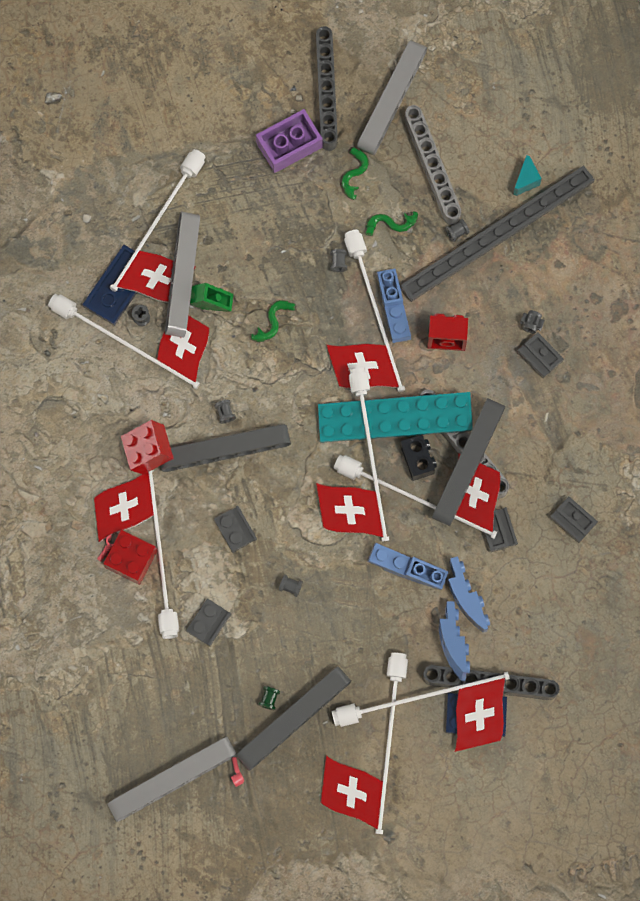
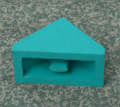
[513,155,542,196]

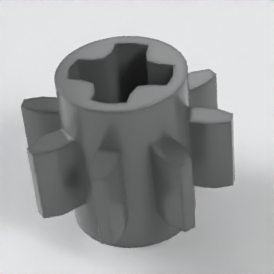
[520,310,545,334]

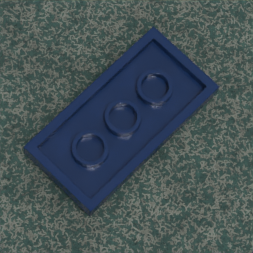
[82,245,137,326]

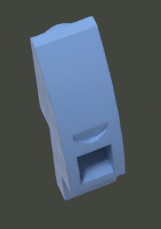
[377,269,411,343]
[367,543,448,590]
[448,556,490,633]
[439,601,470,681]

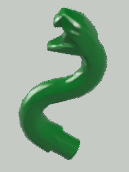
[341,147,369,200]
[366,212,418,236]
[251,300,296,342]

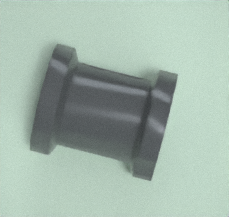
[445,219,470,242]
[330,249,347,272]
[132,305,150,327]
[214,399,236,424]
[279,574,303,597]

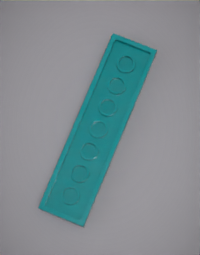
[318,392,473,443]

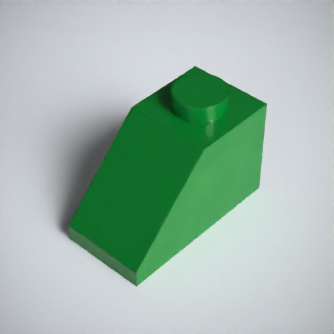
[190,283,233,312]

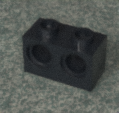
[400,434,437,481]

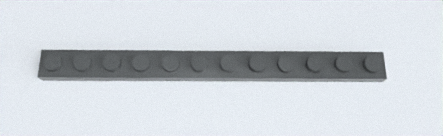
[401,165,595,302]

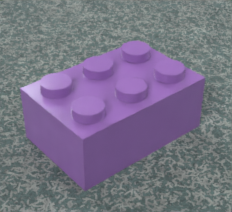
[256,109,323,173]

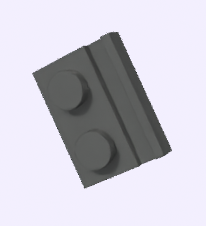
[517,332,564,378]
[550,496,598,543]
[214,506,257,553]
[484,507,518,553]
[186,598,231,647]

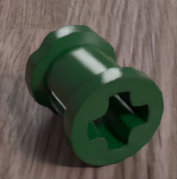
[258,686,280,710]

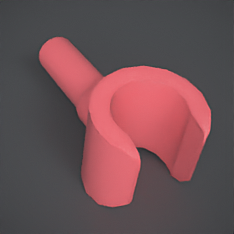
[97,535,113,561]
[231,757,244,787]

